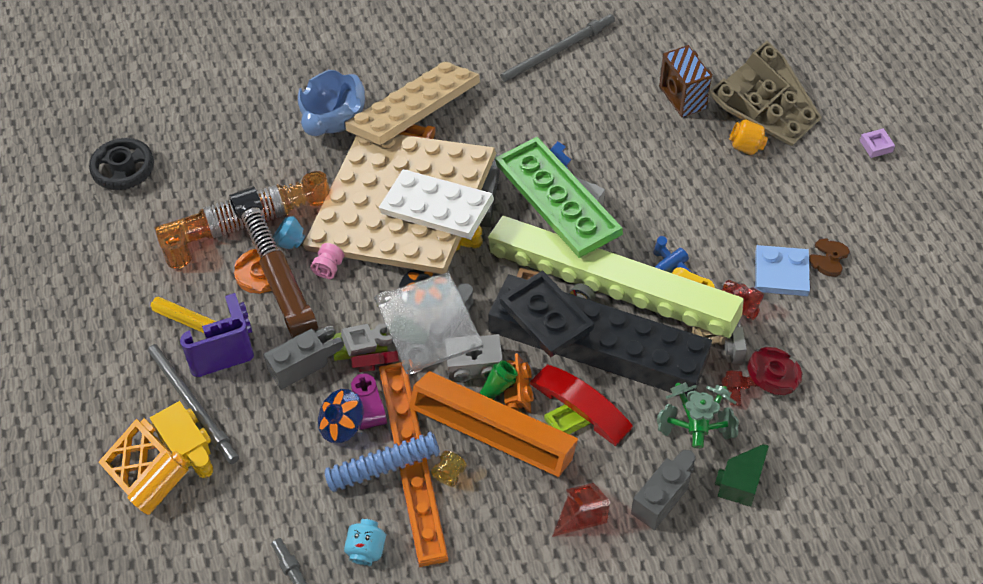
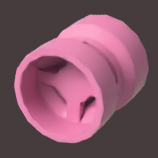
[311,243,345,279]

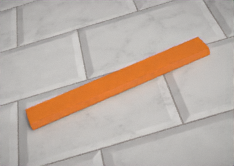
[379,362,448,567]

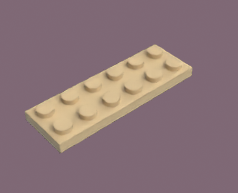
[345,62,480,145]

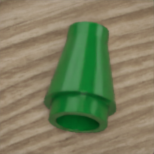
[480,360,518,400]

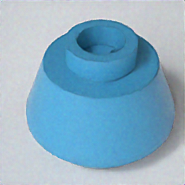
[273,216,305,249]

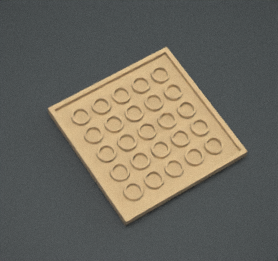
[303,135,496,275]

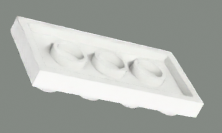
[379,169,494,239]

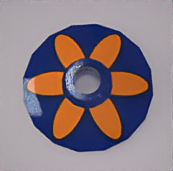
[318,389,364,444]

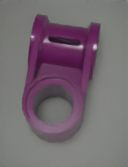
[351,374,387,430]

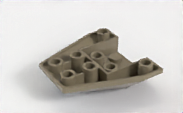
[708,41,822,146]

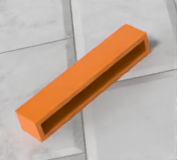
[409,371,578,477]

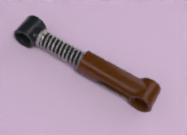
[229,186,318,338]

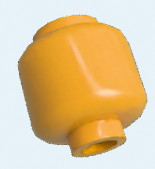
[729,119,768,155]

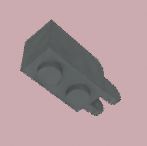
[263,326,344,390]

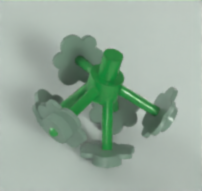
[657,383,739,449]

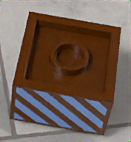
[659,45,713,118]

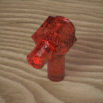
[722,371,759,406]

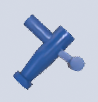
[653,236,692,273]

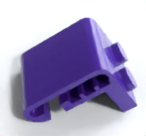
[180,293,254,377]

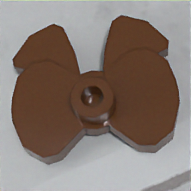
[809,238,850,277]

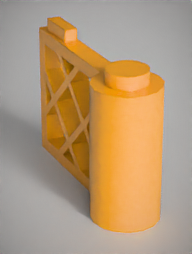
[99,418,189,515]

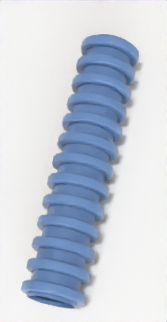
[324,431,440,492]

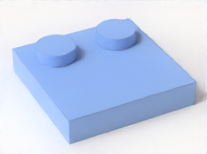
[755,245,810,296]

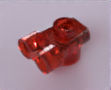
[721,280,764,320]

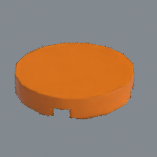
[234,249,272,294]

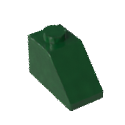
[715,444,769,507]

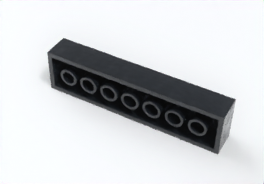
[488,274,712,398]

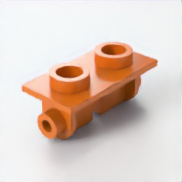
[504,353,534,413]

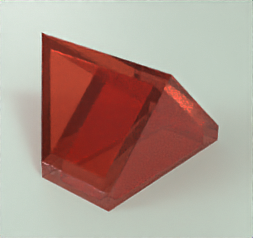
[552,483,609,537]

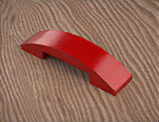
[530,364,633,446]

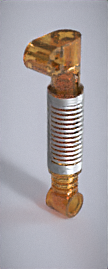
[154,171,330,269]

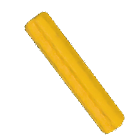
[150,297,217,333]

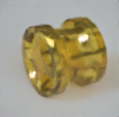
[431,451,467,487]

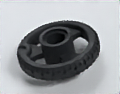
[89,138,154,191]

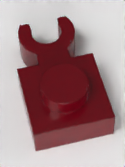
[351,351,399,372]

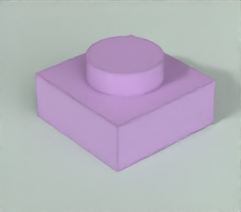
[860,128,895,158]

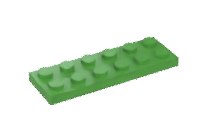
[495,137,623,258]

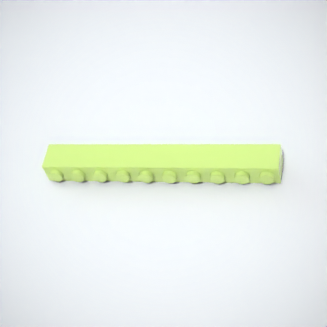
[488,216,743,338]

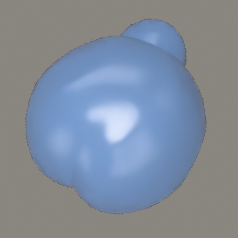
[298,70,365,137]

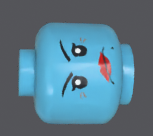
[344,519,386,566]

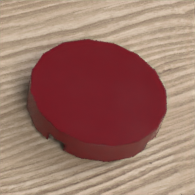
[747,347,803,395]

